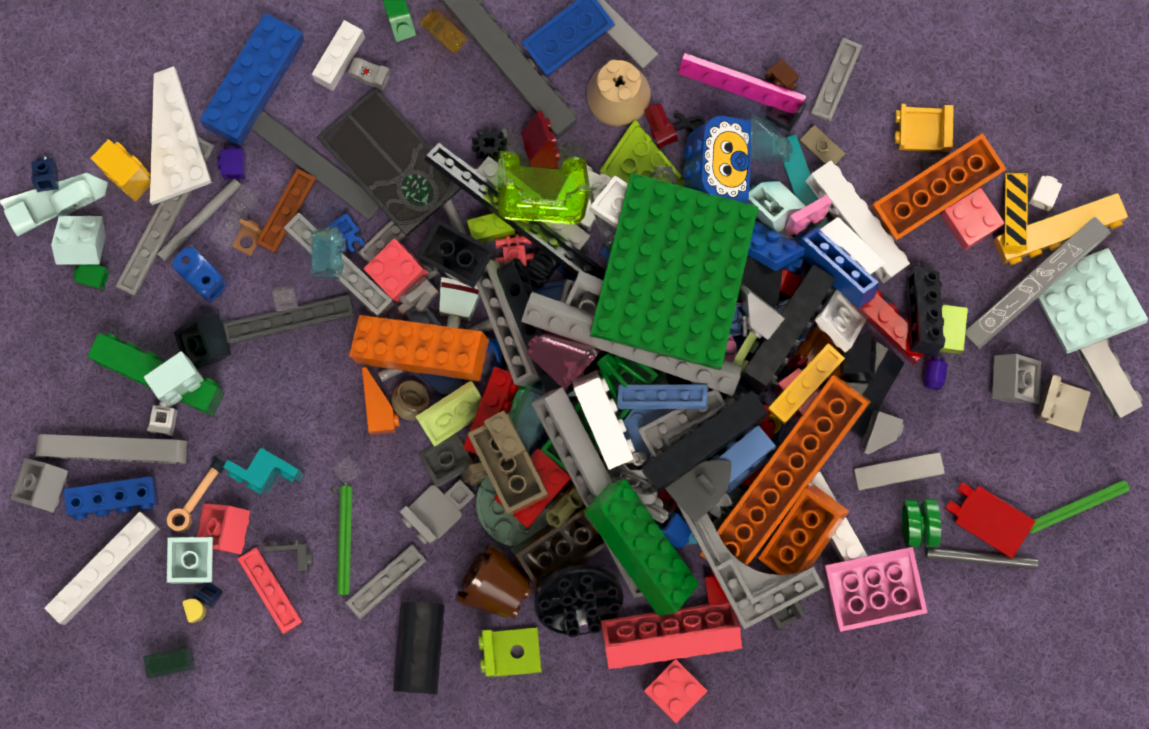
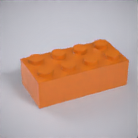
[758,485,849,575]

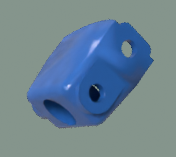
[171,247,228,303]

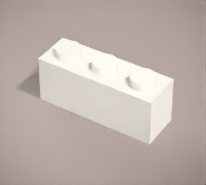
[312,20,365,91]

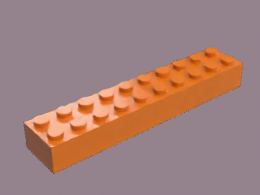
[700,375,871,566]

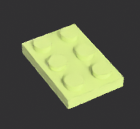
[416,381,482,447]

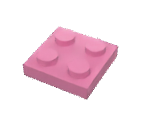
[784,195,832,237]

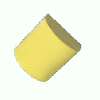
[183,599,206,623]

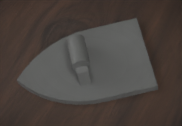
[665,460,731,523]

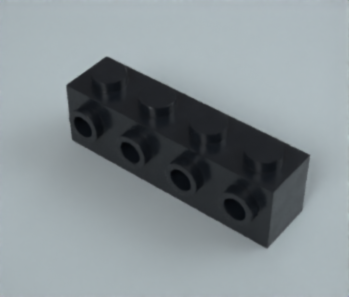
[906,266,946,356]

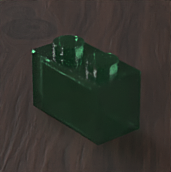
[143,647,195,679]

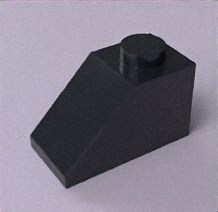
[840,331,877,381]

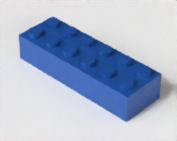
[200,13,304,147]

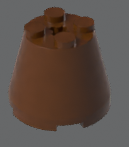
[455,543,532,618]

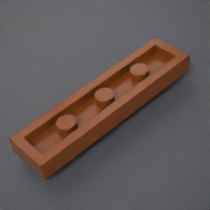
[256,168,317,254]

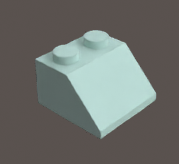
[167,537,213,584]

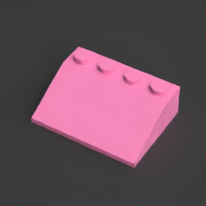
[825,547,928,632]

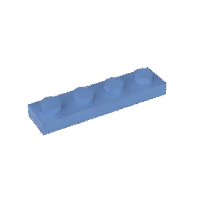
[617,385,709,409]

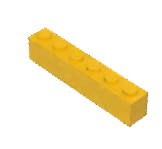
[994,193,1128,266]

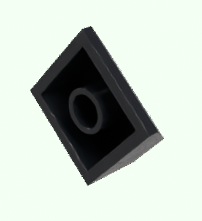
[174,314,231,369]

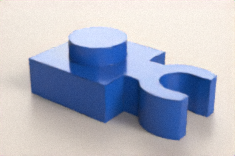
[329,213,365,254]

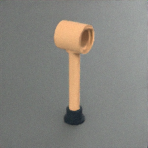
[167,456,225,533]

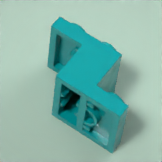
[223,448,304,494]

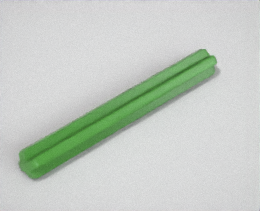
[1030,480,1129,534]
[337,486,352,595]

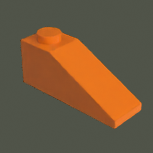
[362,367,400,435]

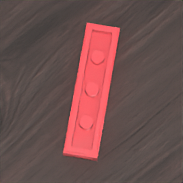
[238,547,302,634]

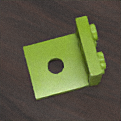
[479,628,542,677]

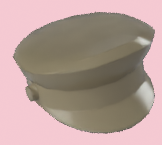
[391,380,430,421]

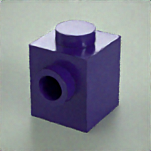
[217,146,246,180]

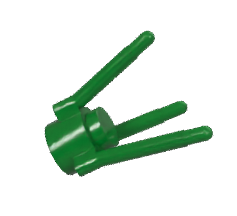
[597,353,651,403]

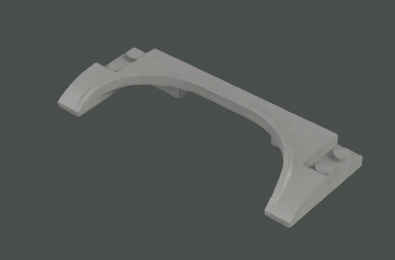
[638,390,824,629]

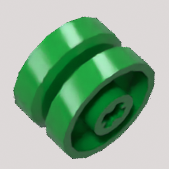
[902,499,941,549]

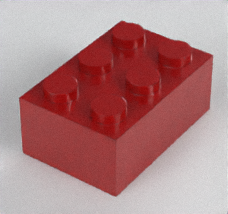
[494,449,572,530]

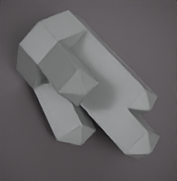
[398,276,440,315]

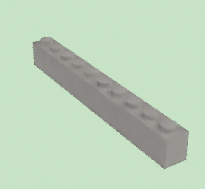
[521,292,742,396]
[531,387,644,598]

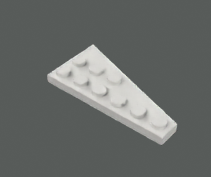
[150,66,213,205]

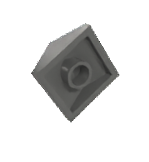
[418,433,474,487]

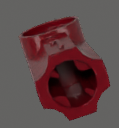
[644,103,678,149]

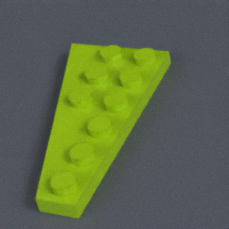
[600,119,684,187]

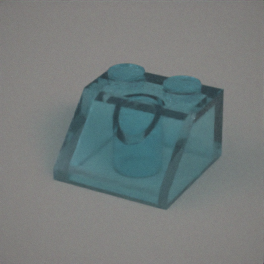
[751,115,793,163]

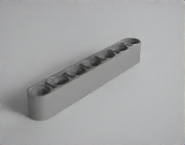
[35,434,188,464]

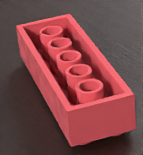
[601,601,742,669]

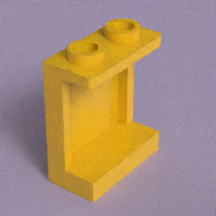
[894,104,953,152]

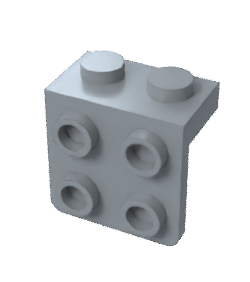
[400,485,462,546]

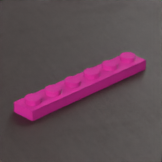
[678,53,806,115]

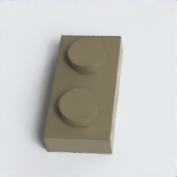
[484,410,526,461]
[461,462,488,485]

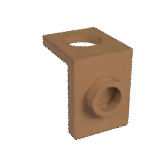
[232,218,261,256]

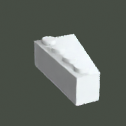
[573,370,635,469]

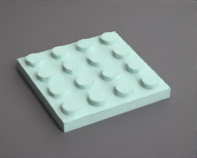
[1037,248,1148,354]

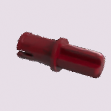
[781,355,808,374]

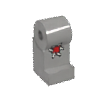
[347,58,391,91]

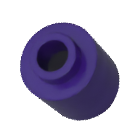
[923,357,948,390]

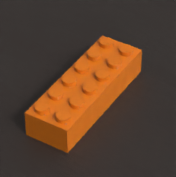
[870,133,1007,242]
[349,315,489,382]

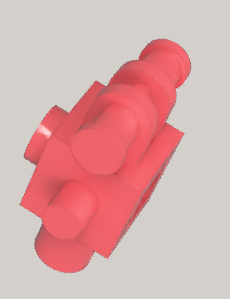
[495,234,535,269]

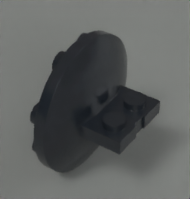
[534,565,624,637]

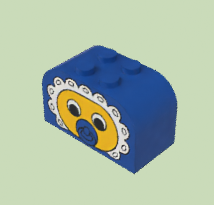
[682,116,753,204]

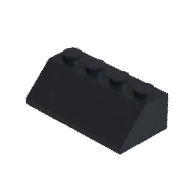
[844,342,904,438]

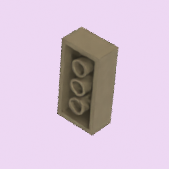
[467,414,548,517]

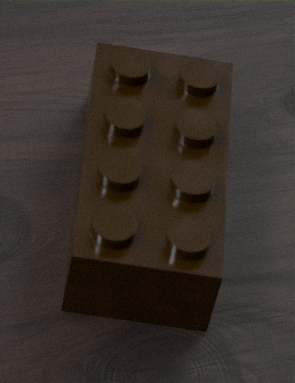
[510,504,606,590]

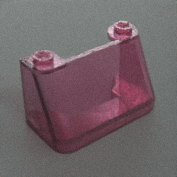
[526,331,601,389]

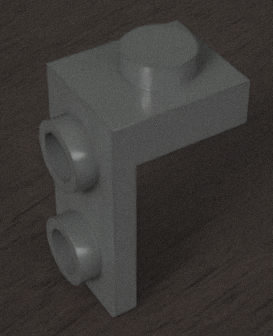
[262,540,313,573]

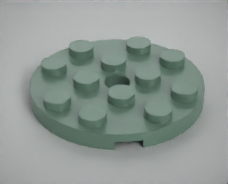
[476,476,563,547]

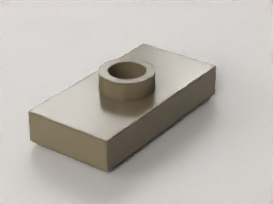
[799,125,846,165]

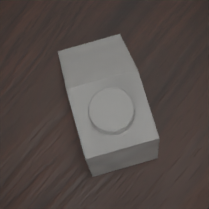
[859,410,904,454]

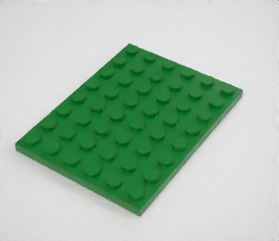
[590,173,758,370]

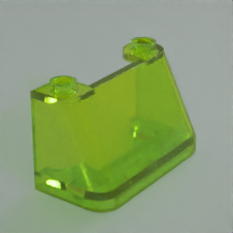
[498,151,591,224]

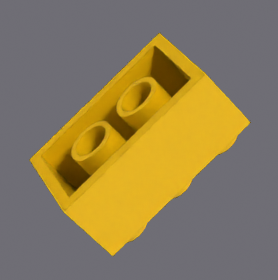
[91,139,151,202]

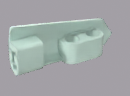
[0,173,108,236]

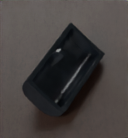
[393,601,445,695]

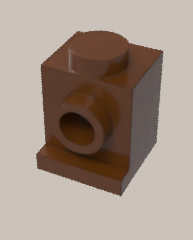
[765,58,799,91]

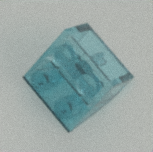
[311,226,346,279]

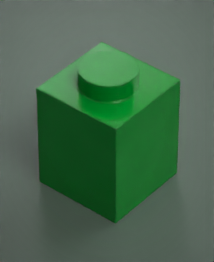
[73,264,110,292]

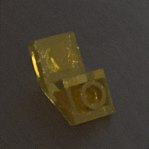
[419,9,468,54]

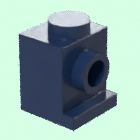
[31,156,59,192]

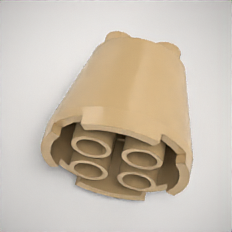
[586,60,650,127]

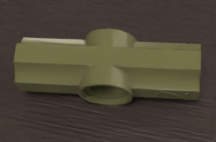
[546,483,584,528]

